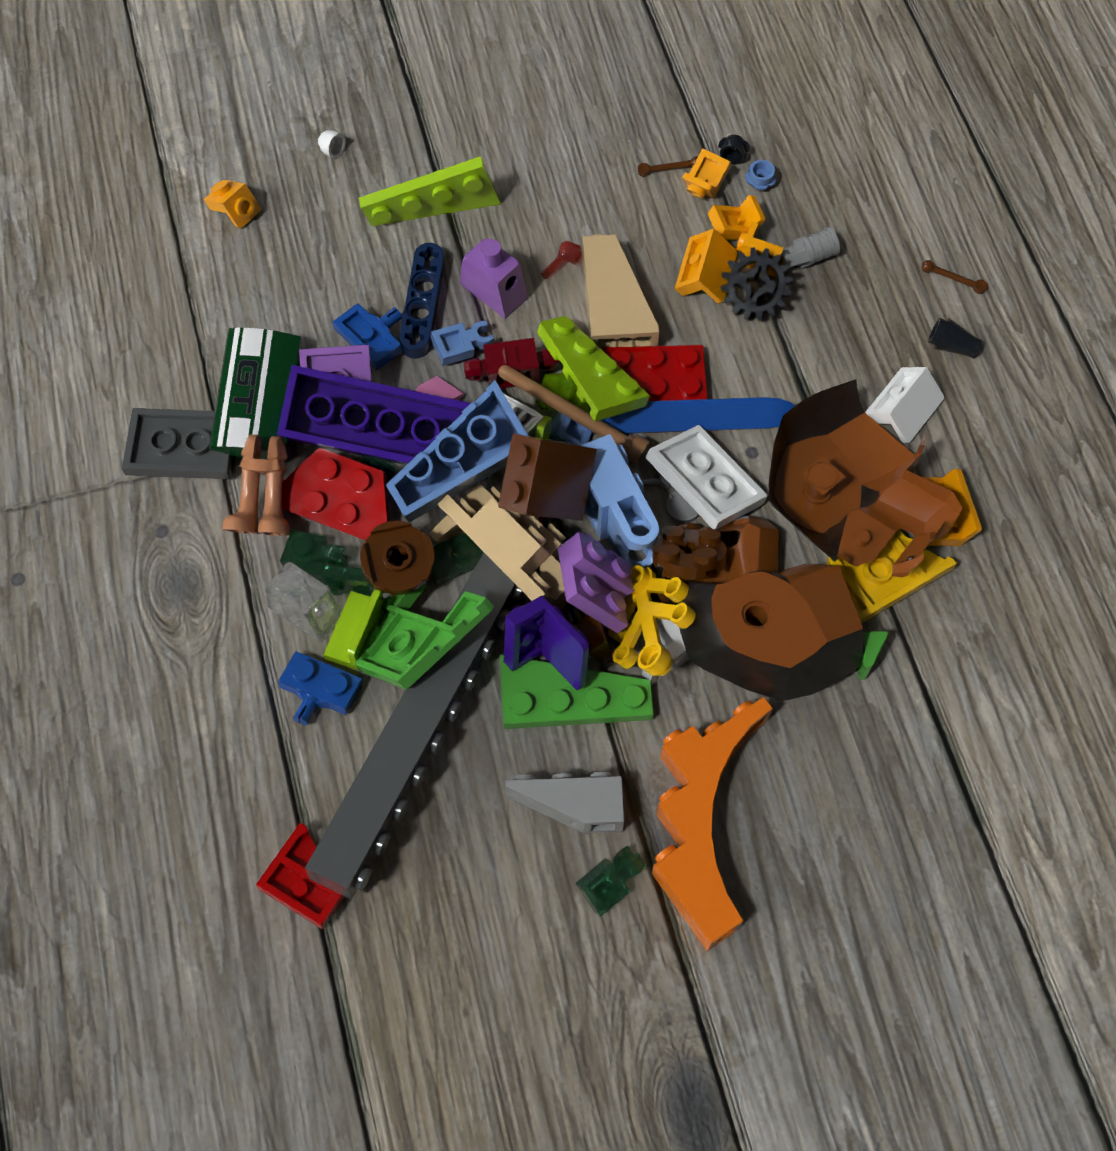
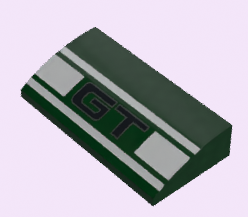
[209,328,301,460]

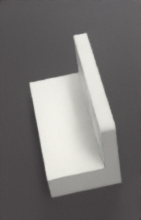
[865,367,944,443]

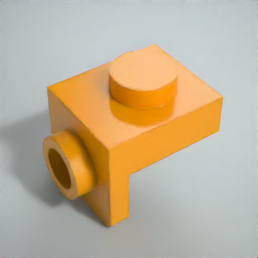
[682,148,732,199]
[203,180,261,228]
[707,195,765,240]
[736,222,784,277]

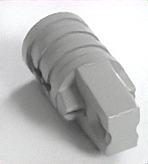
[780,227,840,268]

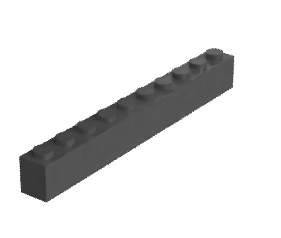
[305,552,525,900]

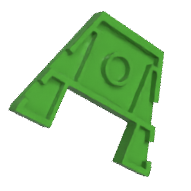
[355,584,494,690]

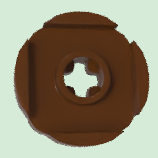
[360,521,434,595]
[652,525,726,580]

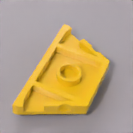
[826,530,957,624]

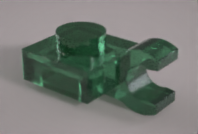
[280,530,348,574]
[576,846,646,917]

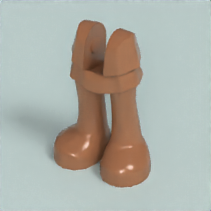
[222,435,290,536]

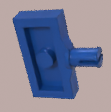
[332,303,403,371]
[278,651,363,726]

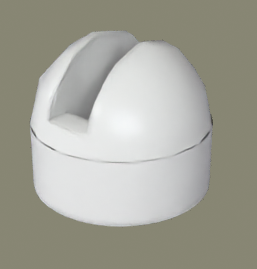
[318,130,346,158]

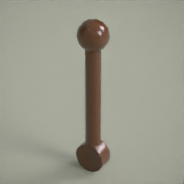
[638,156,698,177]
[922,260,988,294]

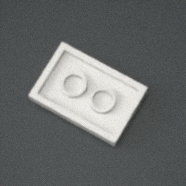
[646,425,768,530]

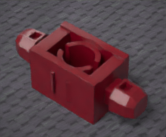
[463,337,559,389]

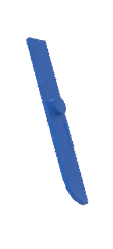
[601,397,794,433]

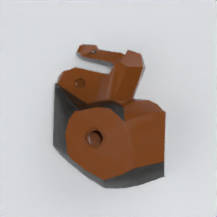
[768,379,962,578]
[660,515,864,701]

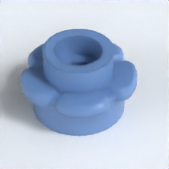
[745,160,777,190]

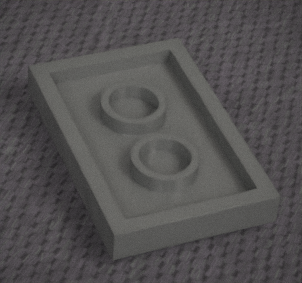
[122,408,233,479]

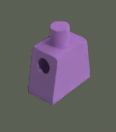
[460,238,527,319]

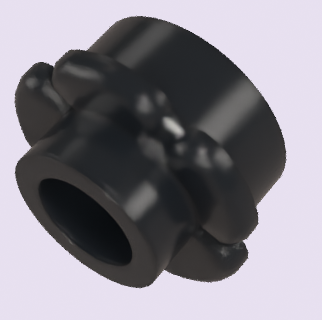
[718,134,750,164]

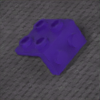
[503,595,590,690]

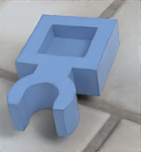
[431,321,494,366]

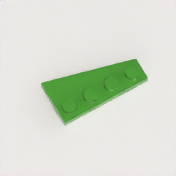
[500,654,653,729]

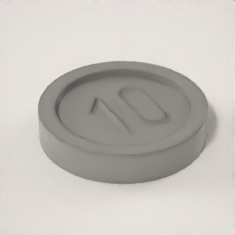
[666,491,699,524]

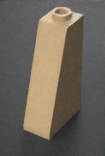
[582,234,659,350]

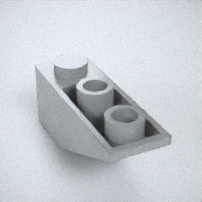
[505,772,624,833]

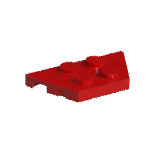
[264,448,390,541]

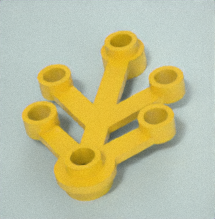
[608,565,696,676]

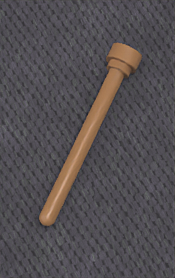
[498,365,650,465]

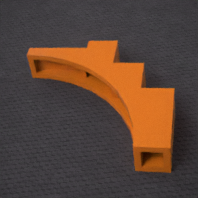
[652,697,773,952]

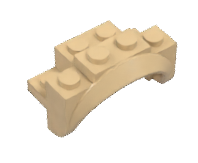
[429,483,568,610]

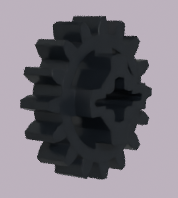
[720,247,793,322]

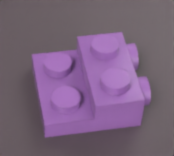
[299,345,373,382]
[558,532,634,633]

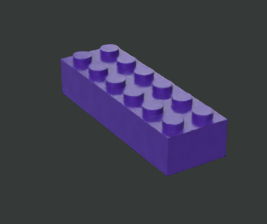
[277,365,489,482]

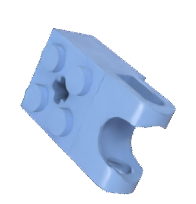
[582,434,659,569]

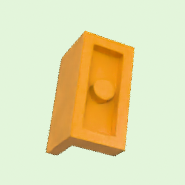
[674,228,738,303]

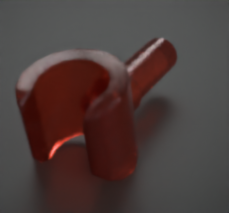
[541,241,581,279]

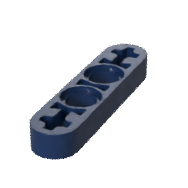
[399,243,445,359]

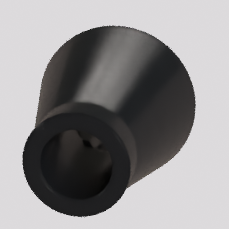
[928,318,982,358]

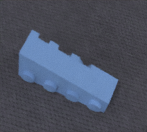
[386,380,528,523]

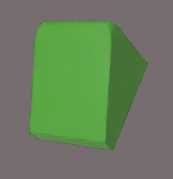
[857,631,888,680]

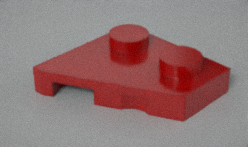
[256,822,345,930]

